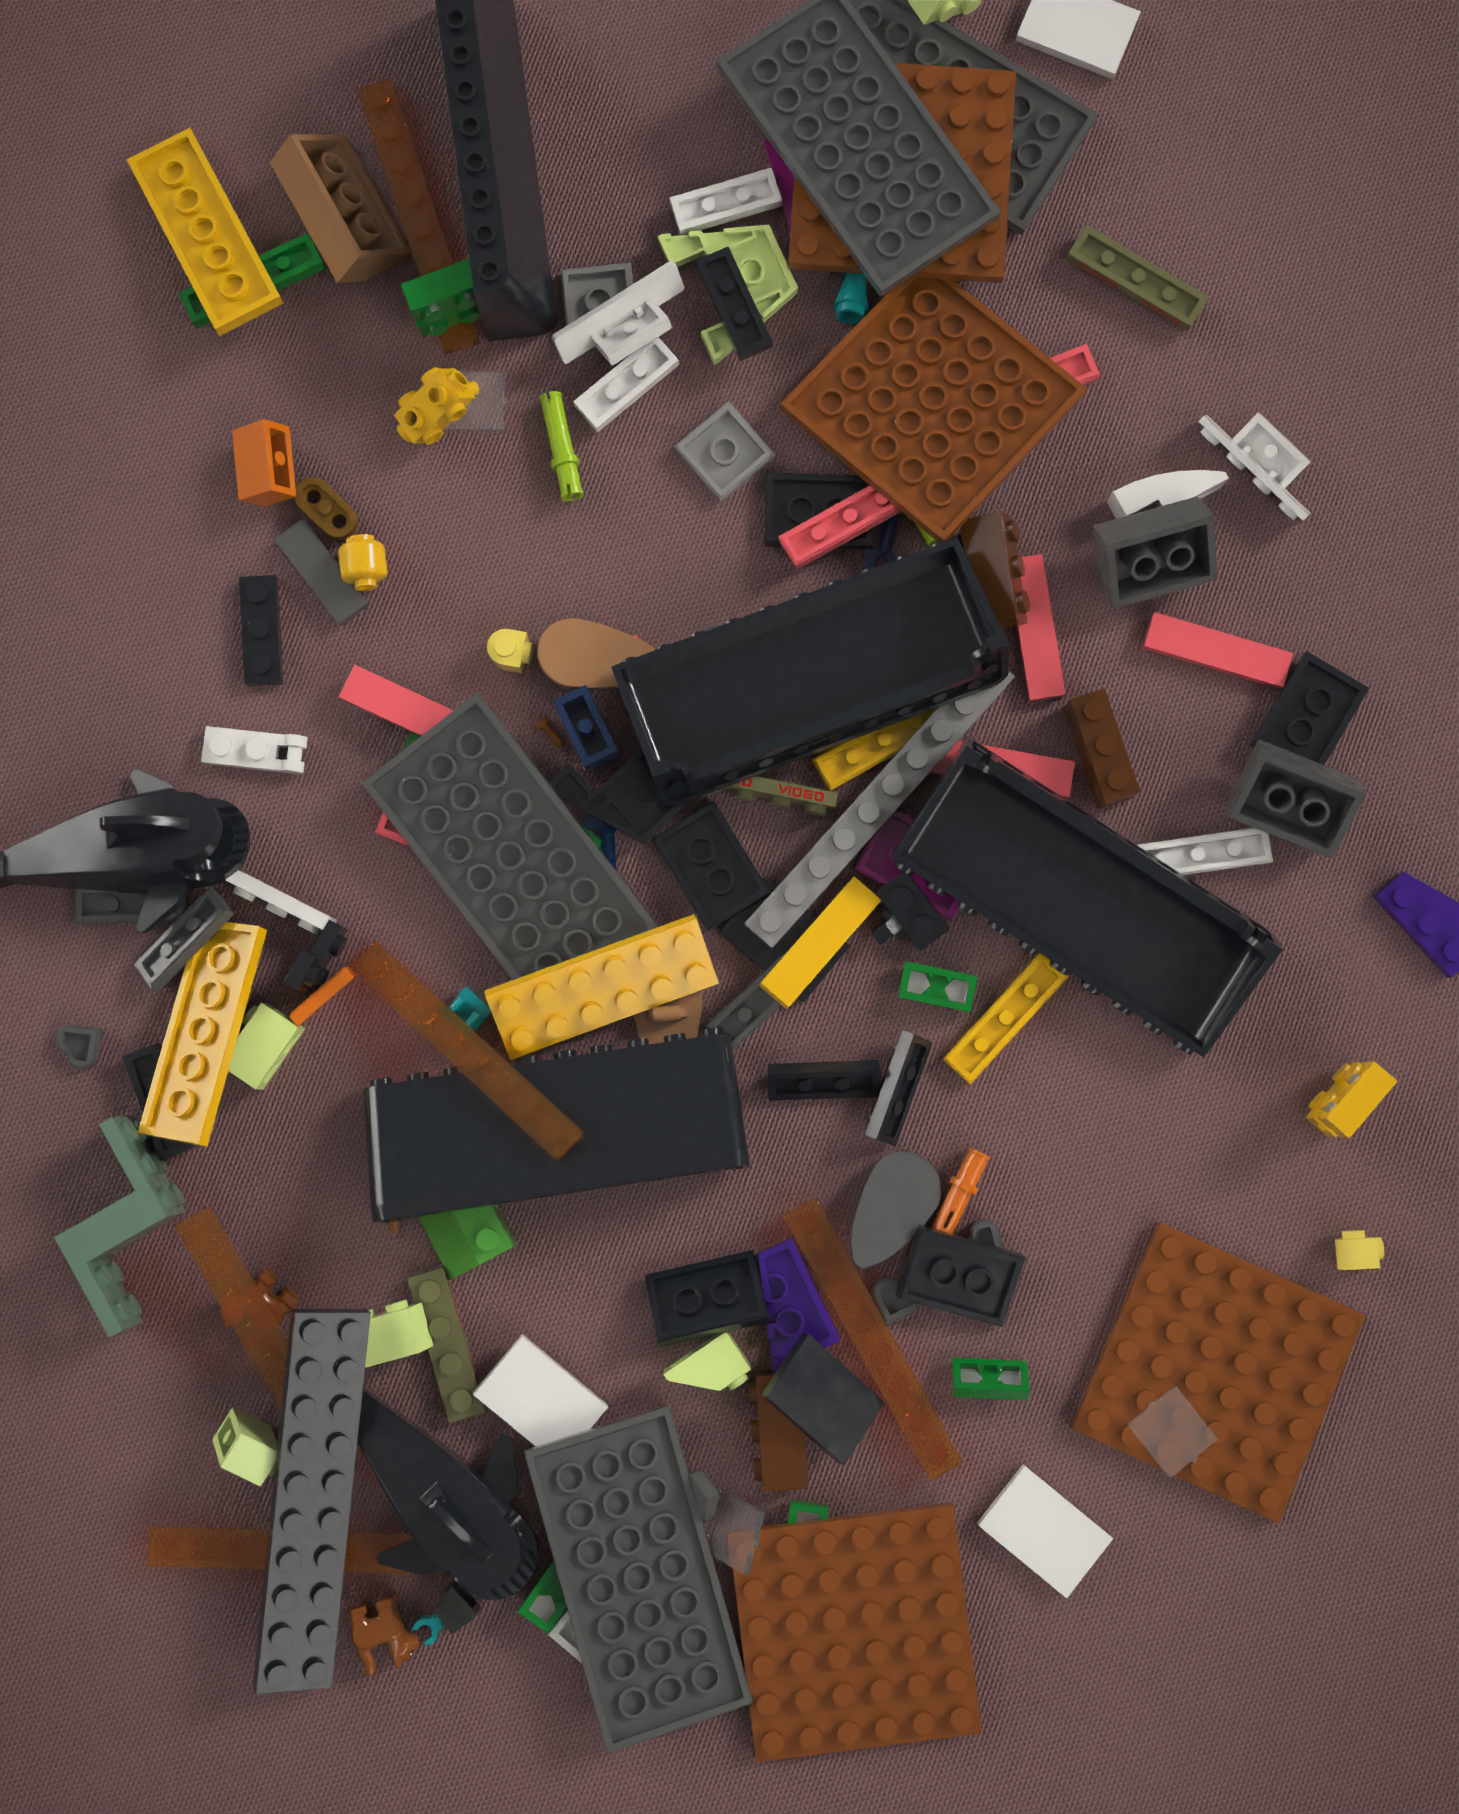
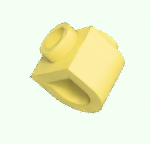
[487,629,534,674]
[1335,1230,1384,1270]

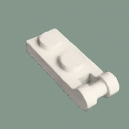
[201,726,308,774]

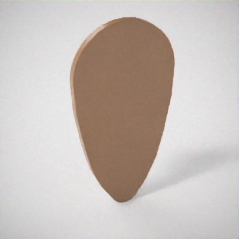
[537,618,655,690]
[633,990,702,1044]

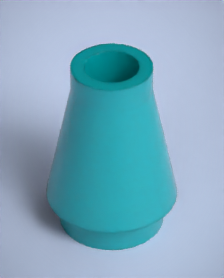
[833,272,868,325]

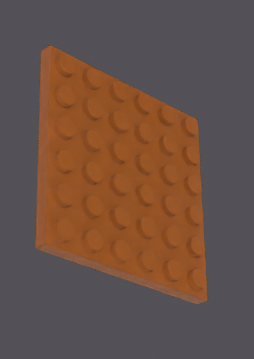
[788,63,1016,283]
[780,277,1087,542]
[1070,1222,1366,1523]
[728,1502,982,1762]

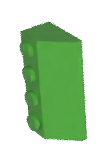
[418,1205,517,1280]

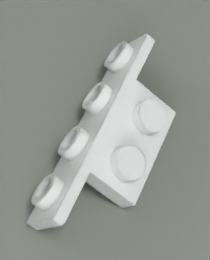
[551,261,684,366]
[1199,412,1311,521]

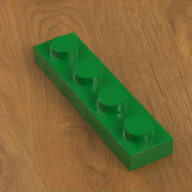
[178,233,326,329]

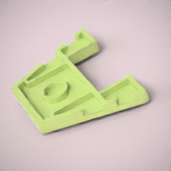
[657,224,798,365]

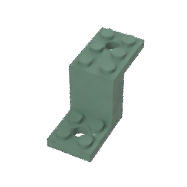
[54,1116,186,1338]

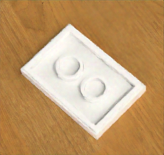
[1015,0,1141,80]
[473,1334,608,1446]
[977,1464,1113,1598]

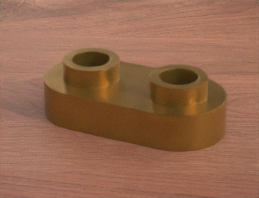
[294,477,358,541]

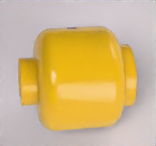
[338,534,388,591]

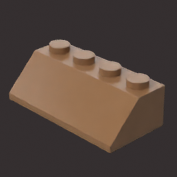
[270,134,411,283]

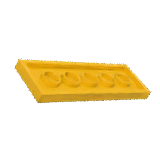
[126,128,284,336]
[484,914,719,1060]
[138,922,267,1147]

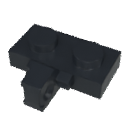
[871,872,950,951]

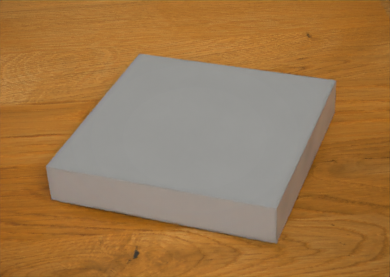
[560,262,633,326]
[674,401,775,503]

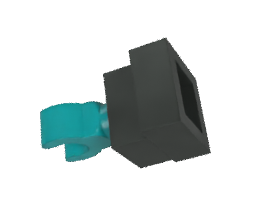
[413,1580,481,1646]

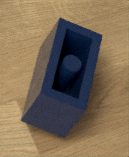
[553,685,620,774]

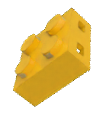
[1305,1061,1398,1139]

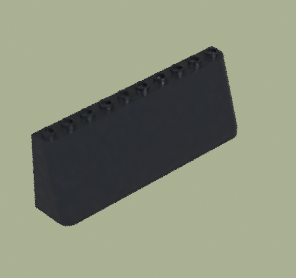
[435,0,557,342]
[611,538,1009,806]
[892,737,1283,1058]
[363,1028,750,1224]

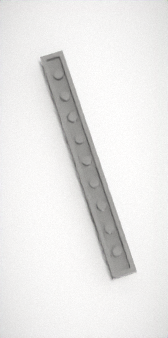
[744,672,1015,949]

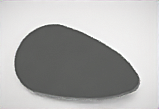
[850,1151,941,1269]

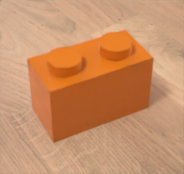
[232,419,296,507]

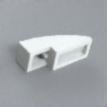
[1106,470,1229,519]

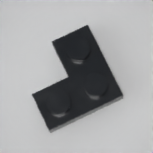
[284,920,348,993]

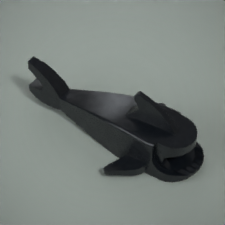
[0,770,250,934]
[357,1385,539,1600]

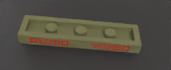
[1066,224,1209,331]
[709,776,838,816]
[407,1267,487,1423]

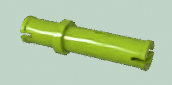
[539,391,584,502]

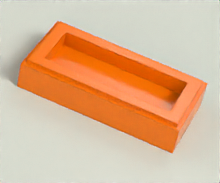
[289,966,357,1026]

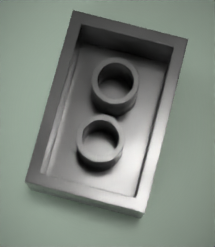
[1092,496,1218,609]
[1227,739,1366,859]

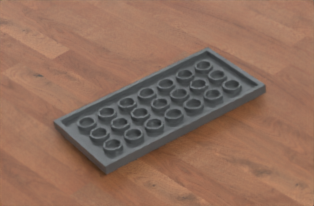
[716,0,1001,297]
[849,0,1098,236]
[361,692,659,980]
[523,1405,753,1754]

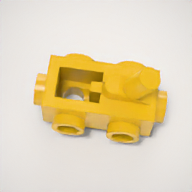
[394,367,479,445]

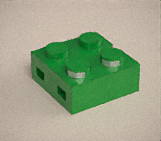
[401,258,481,337]

